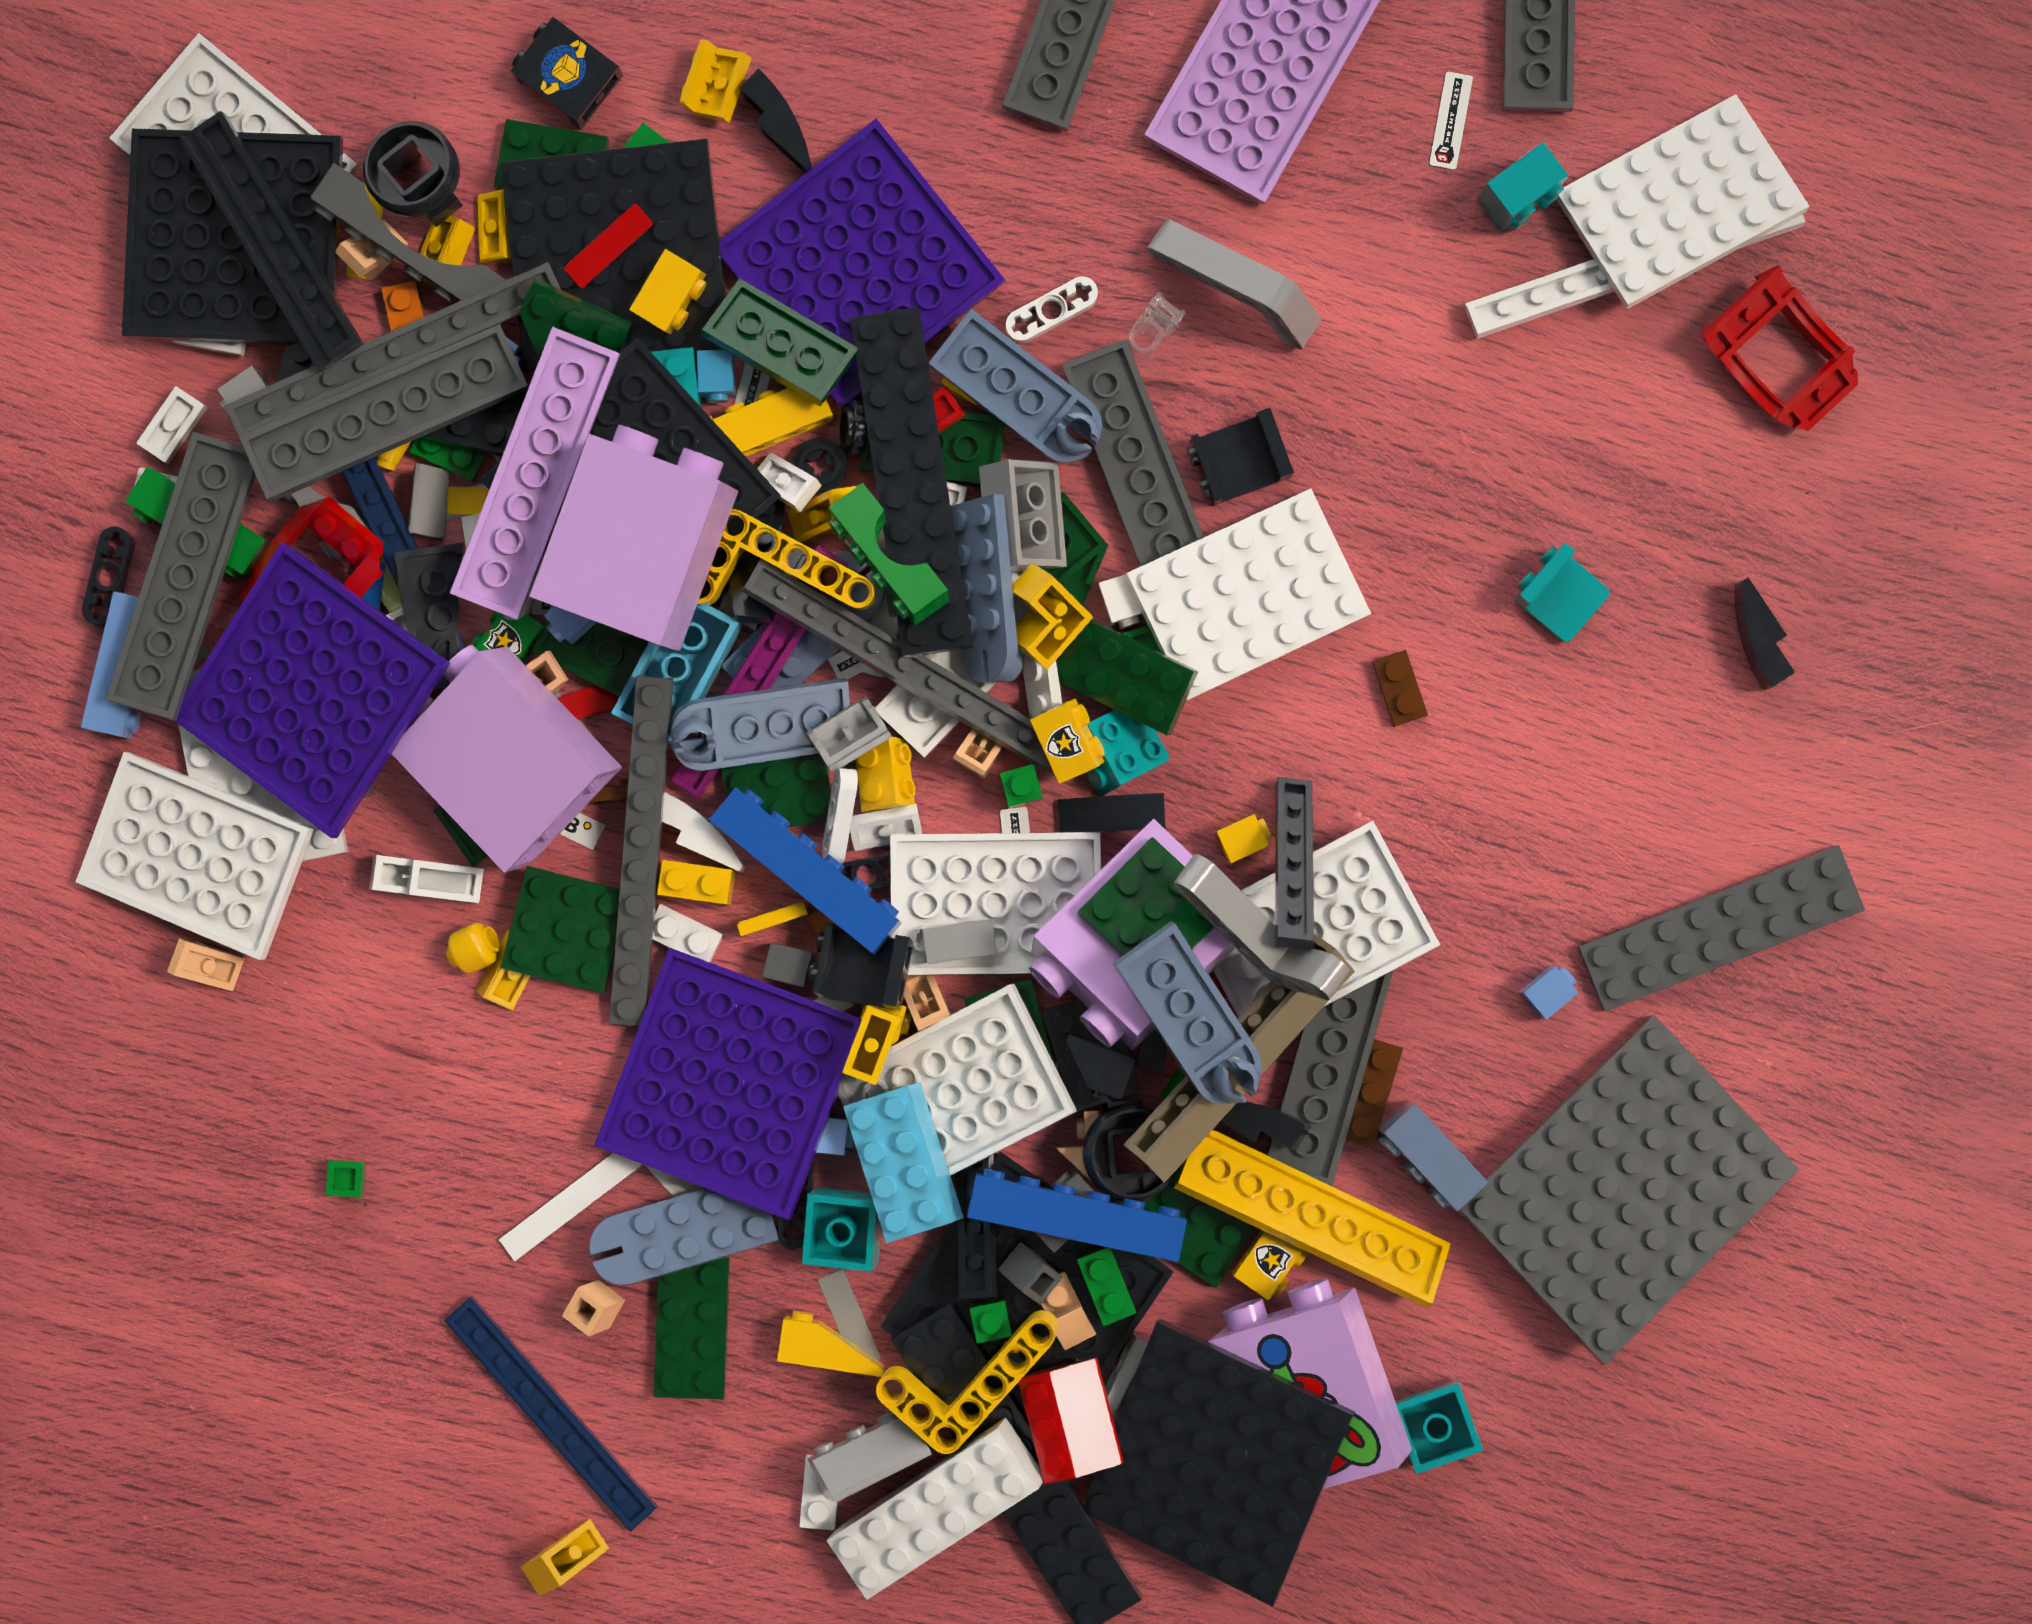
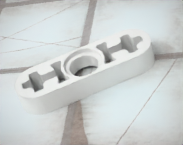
[1006,276,1098,344]
[822,768,858,864]

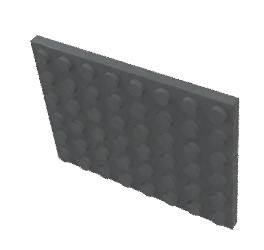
[1458,1015,1799,1365]

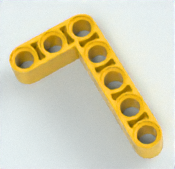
[697,509,877,610]
[876,1310,1059,1454]

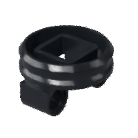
[362,121,463,227]
[1082,1099,1177,1204]

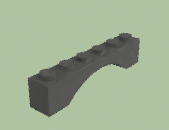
[310,163,507,303]

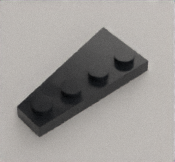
[725,499,786,625]
[392,542,463,690]

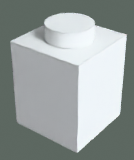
[1098,575,1143,629]

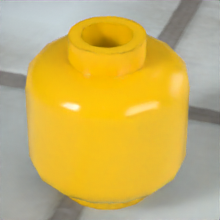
[446,922,501,974]

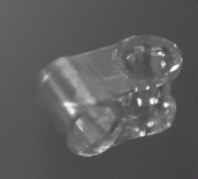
[1127,291,1187,360]

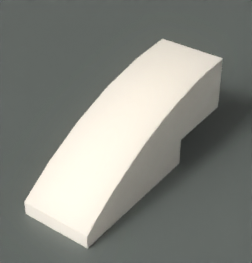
[662,792,746,872]
[369,855,484,903]

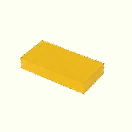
[737,902,810,936]

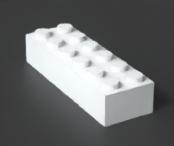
[827,1417,1043,1600]

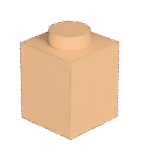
[562,1280,625,1337]

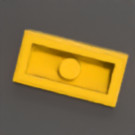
[477,189,512,264]
[420,216,475,286]
[476,930,531,1011]

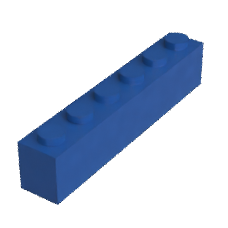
[709,787,901,955]
[967,1168,1187,1262]

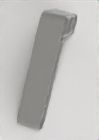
[1147,219,1321,350]
[1173,854,1350,1001]

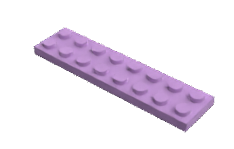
[450,327,620,619]

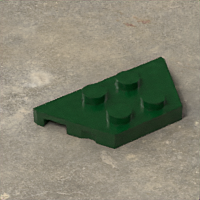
[1043,492,1108,606]

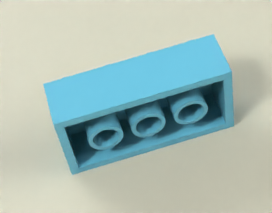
[611,604,743,744]
[843,1082,964,1243]

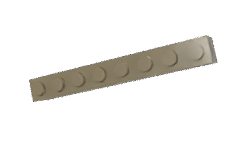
[1124,934,1355,1183]

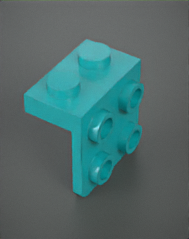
[1514,542,1610,642]
[1086,710,1169,796]

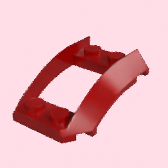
[1701,266,1858,431]
[238,497,384,608]

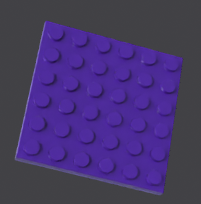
[720,118,1005,410]
[175,543,450,838]
[594,947,862,1220]

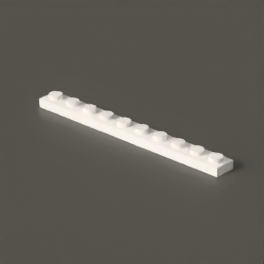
[1465,214,1806,339]

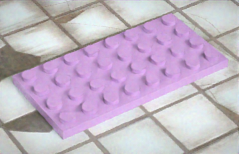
[1144,0,1381,206]

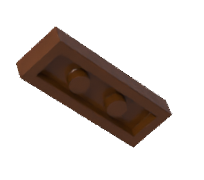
[1345,1039,1403,1149]

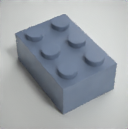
[1378,1100,1489,1212]

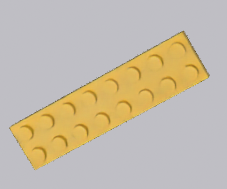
[1174,1130,1451,1308]

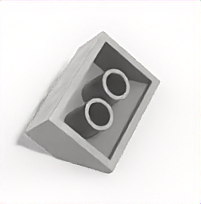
[979,459,1067,572]
[807,1411,932,1503]

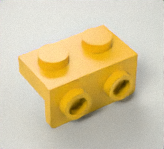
[679,39,752,123]
[855,737,916,813]

